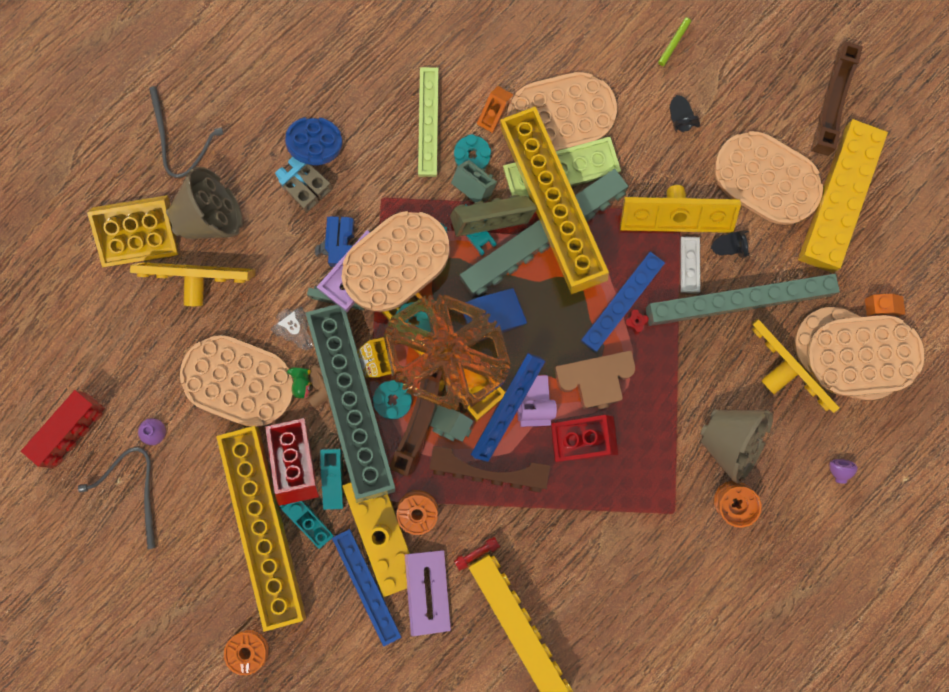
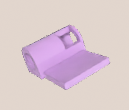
[517,375,557,427]

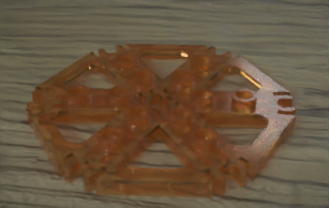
[384,294,511,410]

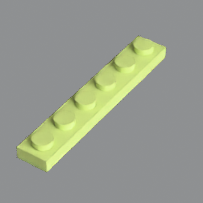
[418,67,438,177]

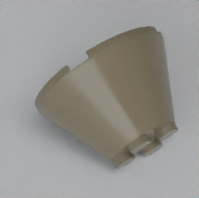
[166,167,243,239]
[701,409,773,484]

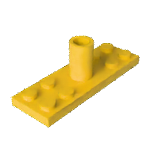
[620,185,741,233]
[130,262,256,306]
[751,319,839,413]
[342,482,410,597]

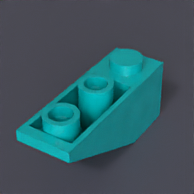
[320,449,343,510]
[280,500,334,549]

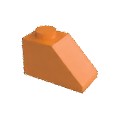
[477,86,514,133]
[865,294,905,317]

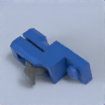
[315,216,355,267]

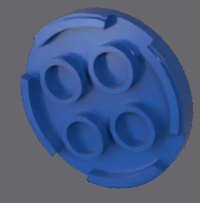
[285,117,342,165]

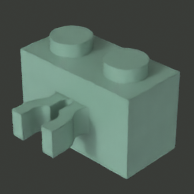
[451,160,497,203]
[430,403,473,442]

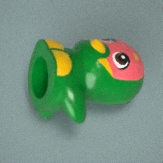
[287,367,312,399]

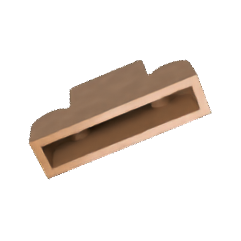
[554,350,635,410]

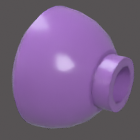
[138,418,166,445]
[829,459,858,484]

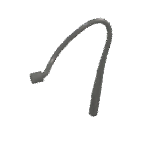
[149,86,224,178]
[78,447,156,549]

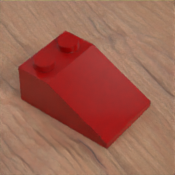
[551,415,619,462]

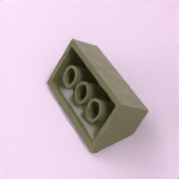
[450,195,537,237]

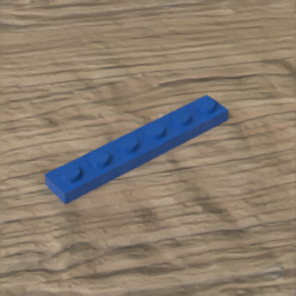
[581,252,665,352]
[471,353,546,462]
[332,529,402,647]

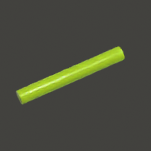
[658,17,691,66]

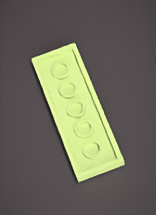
[503,137,621,198]

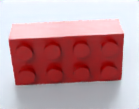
[20,390,105,468]
[266,418,319,506]

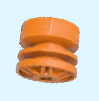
[714,480,762,528]

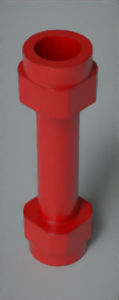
[454,537,500,571]

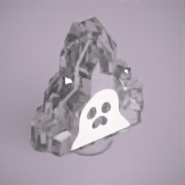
[271,307,313,351]

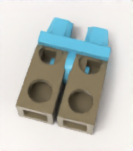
[275,157,333,213]

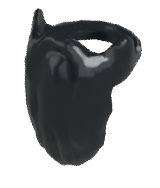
[669,95,700,133]
[711,230,750,258]

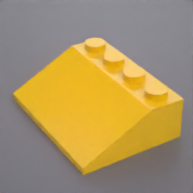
[87,195,178,267]

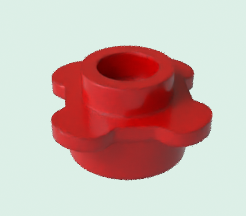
[626,310,649,332]

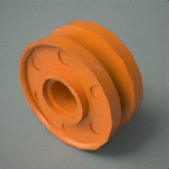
[397,490,438,535]
[224,630,269,675]

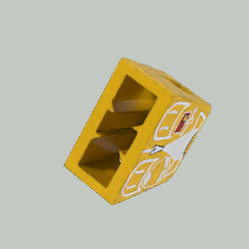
[357,337,396,377]

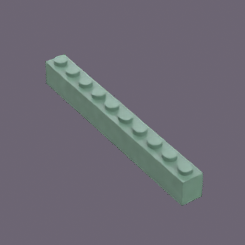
[460,169,628,297]
[645,274,840,326]

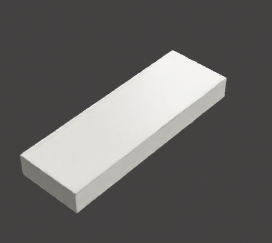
[680,237,700,294]

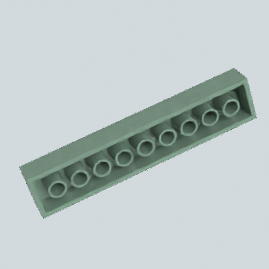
[305,304,395,503]

